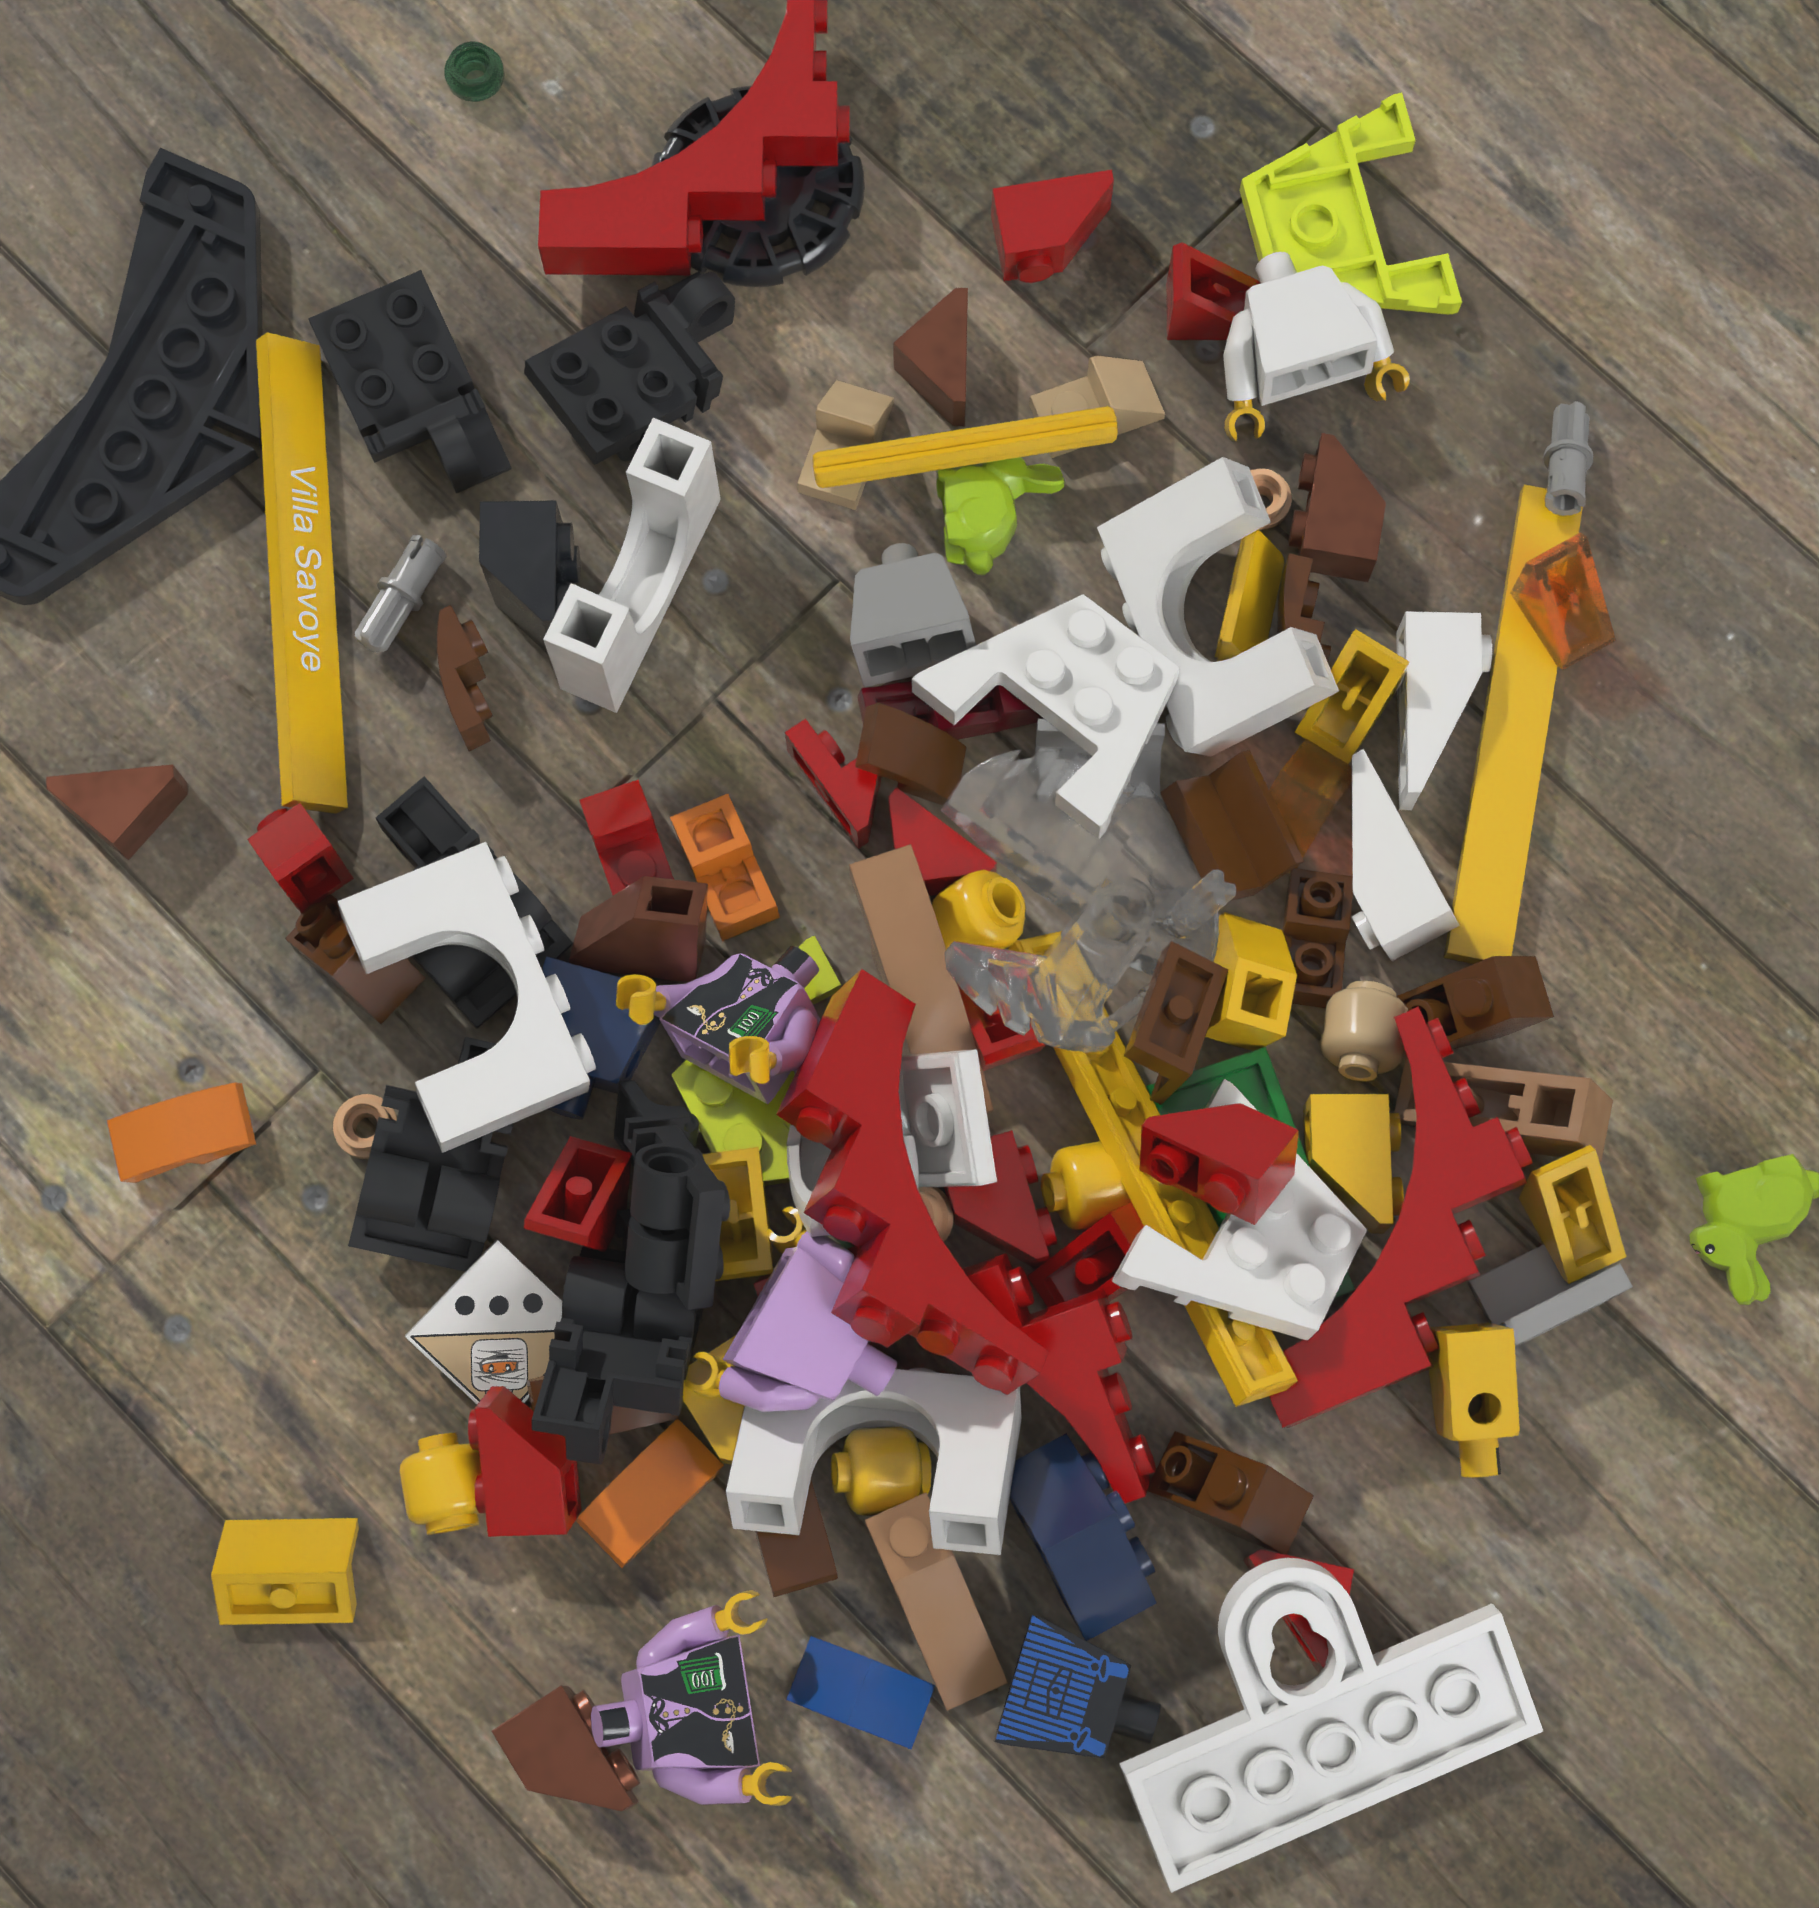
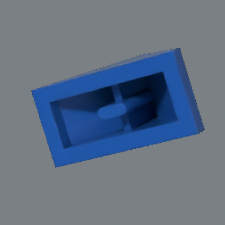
[786,1636,935,1749]

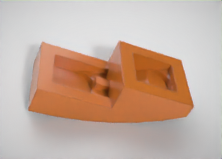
[670,794,780,941]
[107,1082,256,1183]
[576,1419,724,1568]

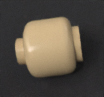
[1320,981,1408,1081]

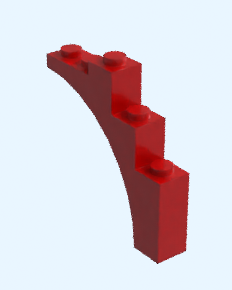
[538,0,850,276]
[776,969,1049,1395]
[1269,1006,1533,1428]
[753,1242,1156,1504]

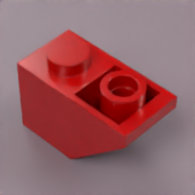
[1139,1103,1299,1225]
[944,1130,1057,1268]
[468,1386,582,1537]

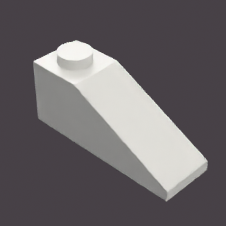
[1396,611,1492,810]
[1352,749,1460,961]

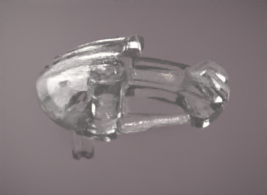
[941,747,1236,1053]

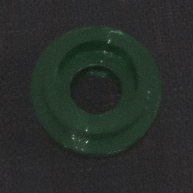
[444,41,505,102]

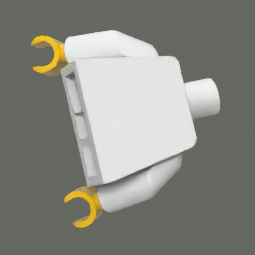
[1223,252,1410,442]

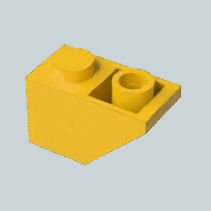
[1205,912,1297,1051]
[1303,1094,1404,1234]

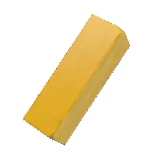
[1215,529,1284,662]

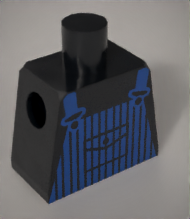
[994,1615,1161,1759]

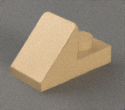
[1029,356,1165,459]
[797,380,894,510]

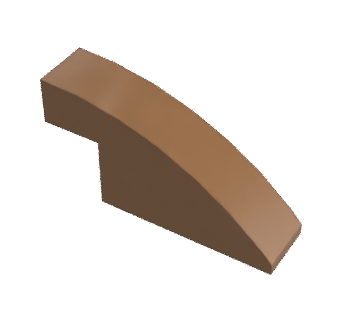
[849,844,994,1114]

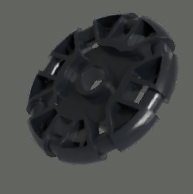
[651,86,865,287]

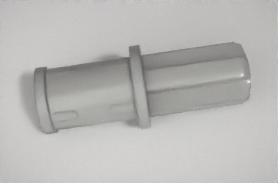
[1543,401,1593,516]
[355,535,447,653]

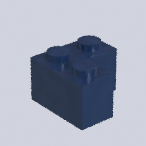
[1009,1433,1157,1641]

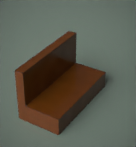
[1160,750,1304,904]
[1124,941,1228,1105]

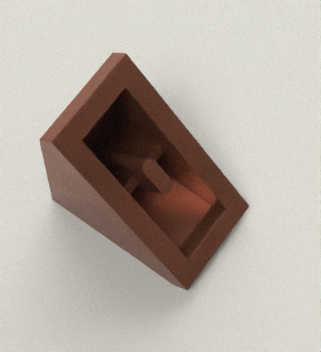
[893,288,968,426]
[46,764,188,861]

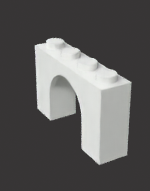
[543,418,721,713]
[1097,457,1339,757]
[338,842,596,1153]
[726,1368,1022,1555]

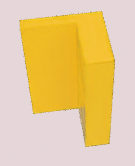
[211,1518,359,1625]

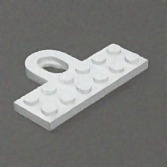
[1119,1558,1543,1893]

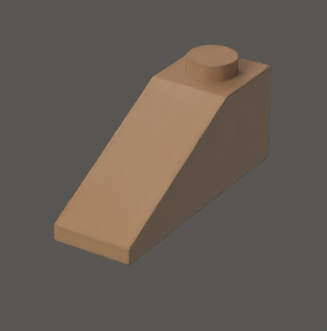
[1394,1058,1613,1162]
[865,1492,1008,1711]

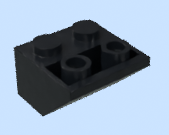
[479,500,581,654]

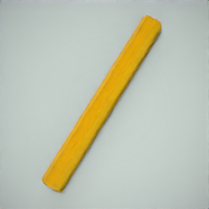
[812,406,1118,488]

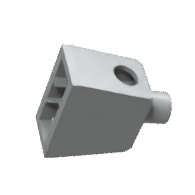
[850,543,976,687]

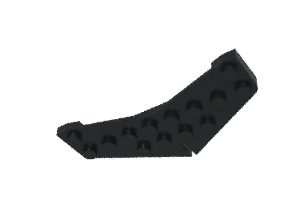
[0,148,263,605]

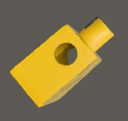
[1428,1322,1520,1477]

